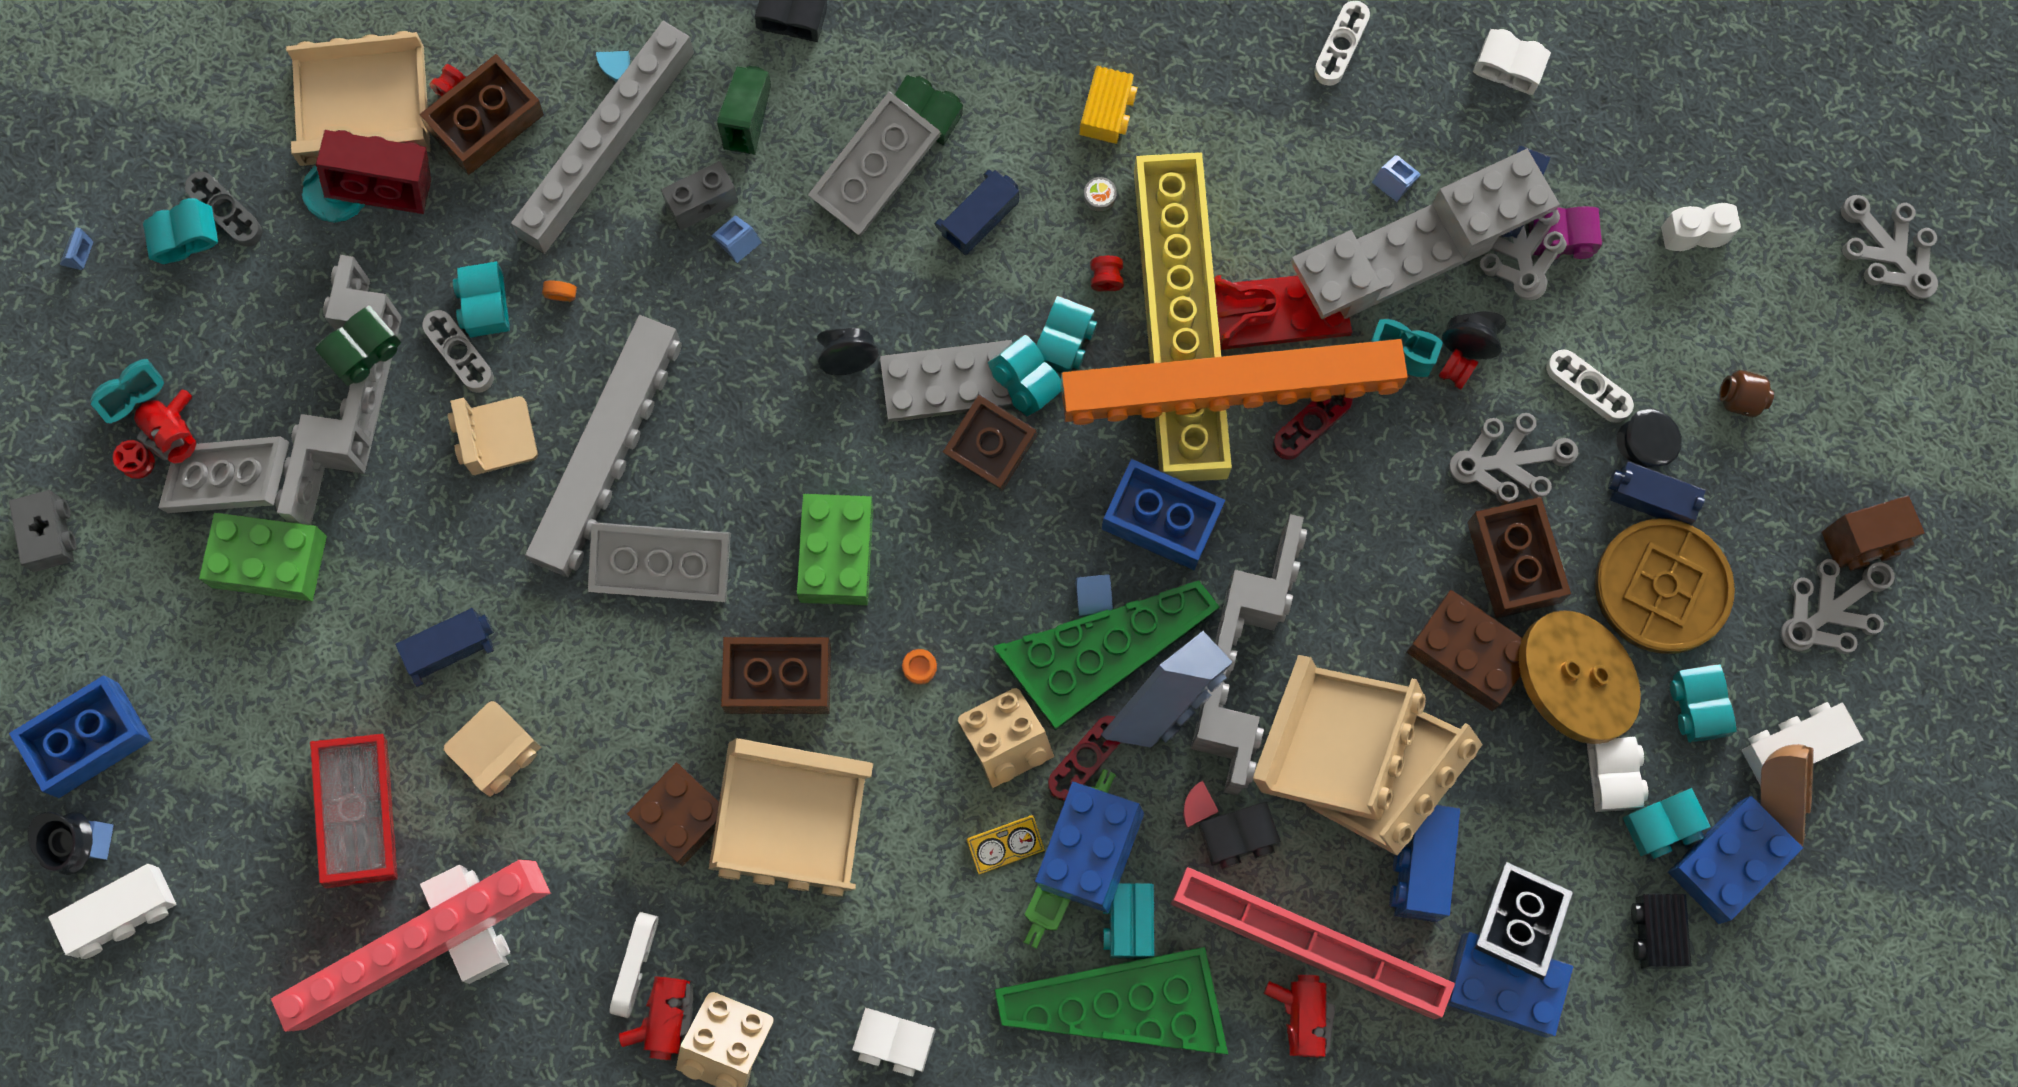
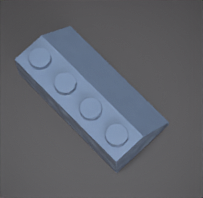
[1101,631,1233,748]

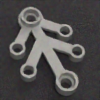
[1841,195,1938,299]
[1480,210,1567,300]
[1449,413,1578,504]
[1780,559,1895,654]

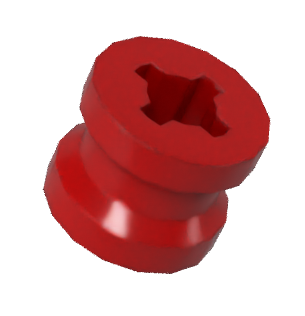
[429,64,466,97]
[1090,255,1124,291]
[1439,349,1479,390]
[112,440,155,479]

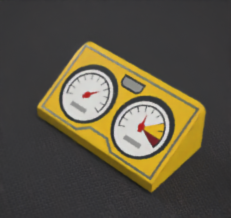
[967,815,1045,875]

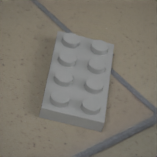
[808,91,941,237]
[880,340,1014,422]
[158,436,289,513]
[588,522,731,602]

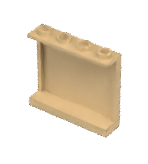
[286,31,431,166]
[1253,655,1426,821]
[1305,712,1483,856]
[709,738,873,897]

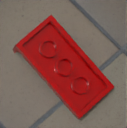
[1214,275,1352,350]

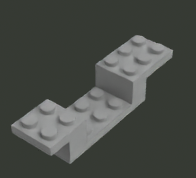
[1290,149,1560,319]
[275,255,402,525]
[1191,514,1307,796]

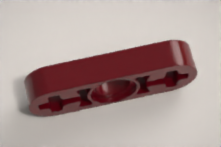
[1273,394,1353,460]
[1048,716,1122,801]

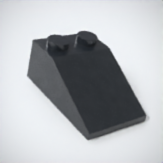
[1474,862,1573,980]

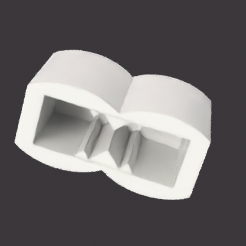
[1473,29,1551,95]
[1661,203,1741,251]
[1587,737,1648,812]
[852,1008,935,1077]

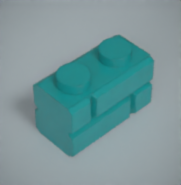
[1103,883,1154,959]

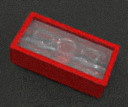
[310,734,398,888]

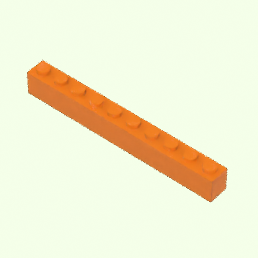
[1061,339,1408,425]

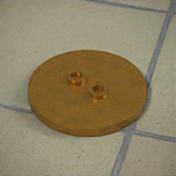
[1595,519,1735,654]
[1519,611,1641,744]

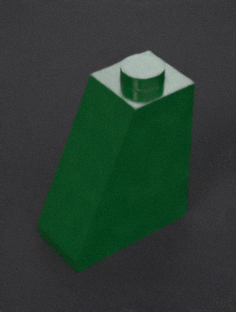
[717,66,771,155]

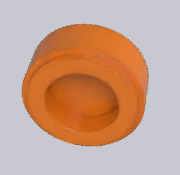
[542,280,577,302]
[902,649,937,685]

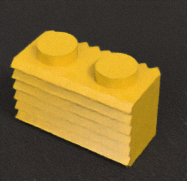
[1079,66,1138,144]

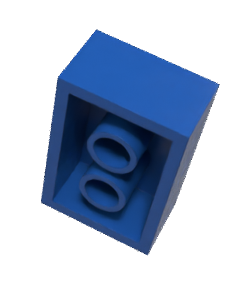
[1102,459,1225,571]
[9,675,152,798]
[1035,781,1144,913]
[1668,796,1803,924]
[1389,805,1460,922]
[1447,932,1573,1038]

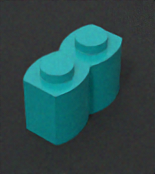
[143,198,218,265]
[453,261,510,338]
[1037,296,1098,373]
[1370,319,1443,377]
[988,335,1061,417]
[90,359,164,423]
[1670,665,1737,743]
[1623,788,1711,859]

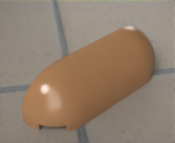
[1760,744,1814,846]

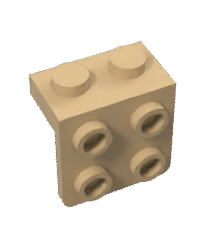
[448,396,538,475]
[958,688,1054,788]
[444,701,541,797]
[676,992,773,1087]

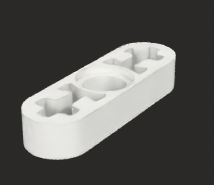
[1314,1,1370,86]
[1546,350,1634,423]
[610,912,658,1018]

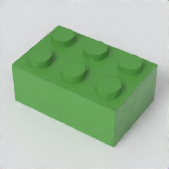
[797,494,873,605]
[199,513,327,601]

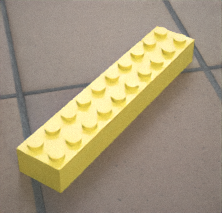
[1134,152,1232,482]

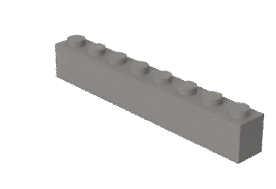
[511,21,694,254]
[525,315,682,577]

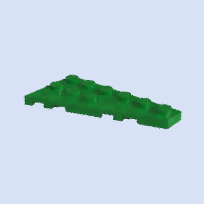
[993,580,1220,731]
[995,947,1228,1055]

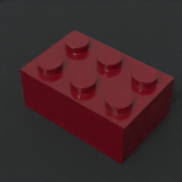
[316,130,431,214]

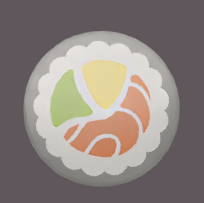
[1084,177,1117,211]

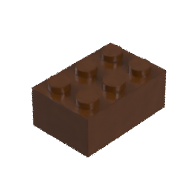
[419,54,544,176]
[1467,497,1571,618]
[1406,590,1522,712]
[721,637,831,714]

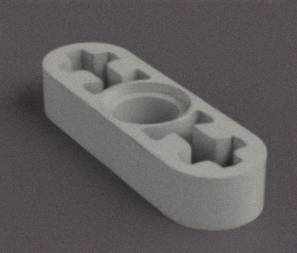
[422,310,494,393]

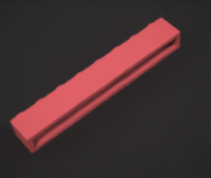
[271,860,550,1032]
[1171,867,1455,1020]

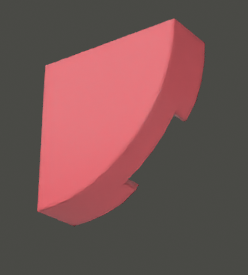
[1183,781,1219,828]

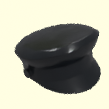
[1442,311,1506,359]
[817,328,879,375]
[1617,408,1682,468]
[28,812,93,875]

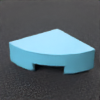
[596,51,630,82]

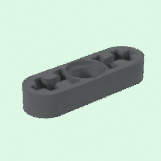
[185,172,263,247]

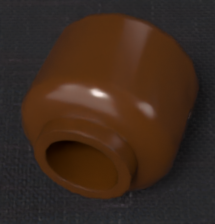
[1719,370,1774,417]

